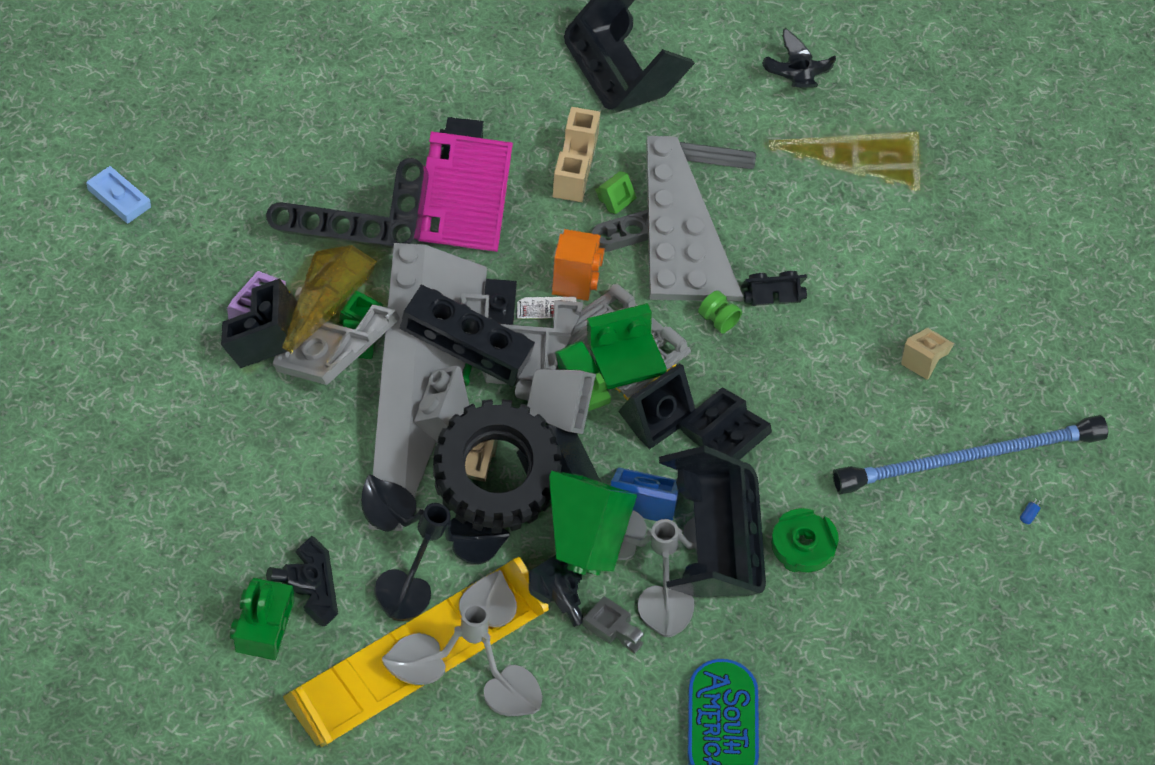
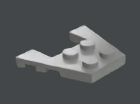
[273,287,400,385]
[460,293,583,385]

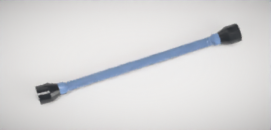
[833,415,1108,495]

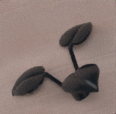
[361,474,510,621]

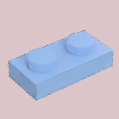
[86,166,151,224]

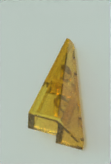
[769,130,921,191]
[282,245,377,353]

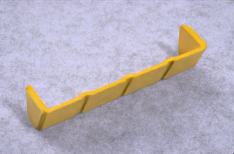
[283,556,549,747]

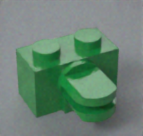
[230,578,295,661]

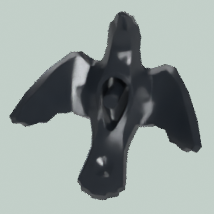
[762,28,836,88]

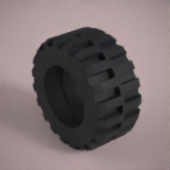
[433,399,562,533]

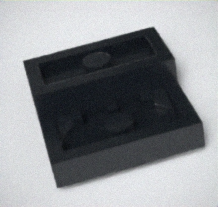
[679,387,772,460]

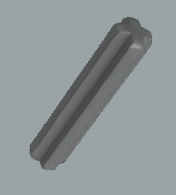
[680,142,756,169]

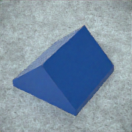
[611,467,679,521]

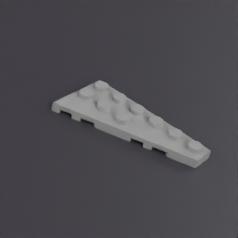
[646,136,743,301]

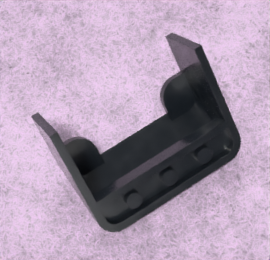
[564,0,695,112]
[659,445,766,597]

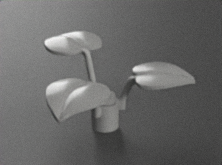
[617,511,697,637]
[382,570,542,716]

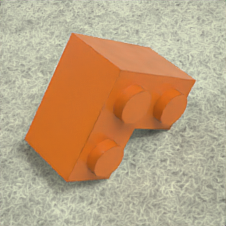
[552,229,605,301]

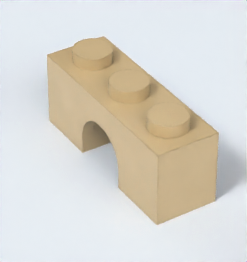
[553,107,600,202]

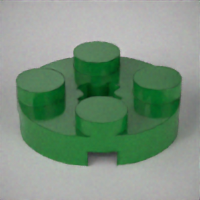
[771,508,839,572]

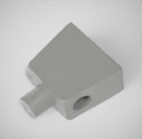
[515,369,596,434]

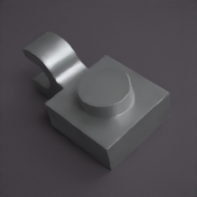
[583,596,644,654]

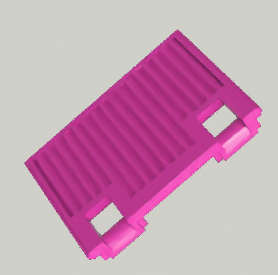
[419,131,513,252]

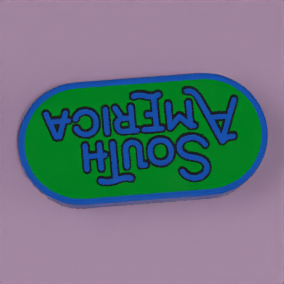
[687,659,759,765]

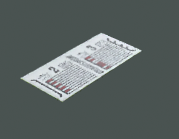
[517,297,576,319]

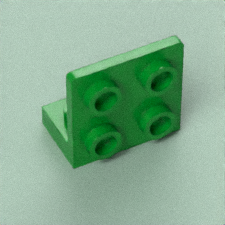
[587,303,667,389]

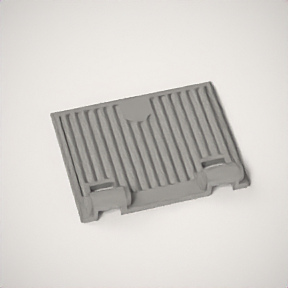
[567,284,691,398]

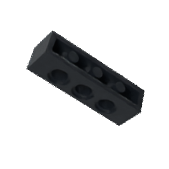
[400,284,535,387]

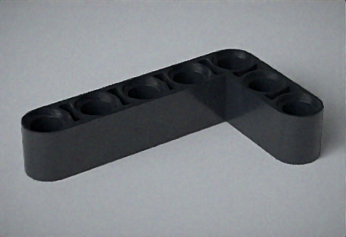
[266,158,429,249]

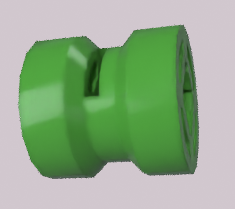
[698,290,742,334]

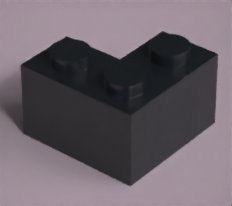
[221,278,298,368]

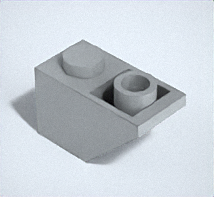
[414,365,469,444]

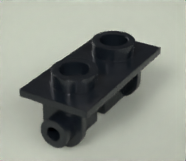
[741,271,807,306]

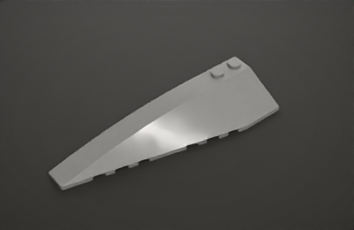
[369,243,487,531]

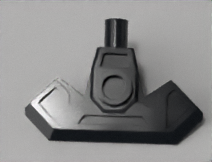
[266,536,338,626]
[529,555,584,627]

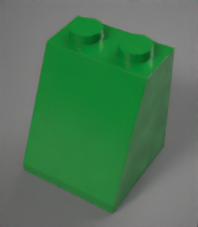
[549,470,637,575]

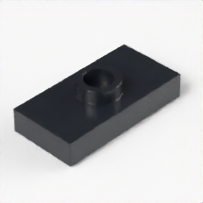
[484,279,517,325]

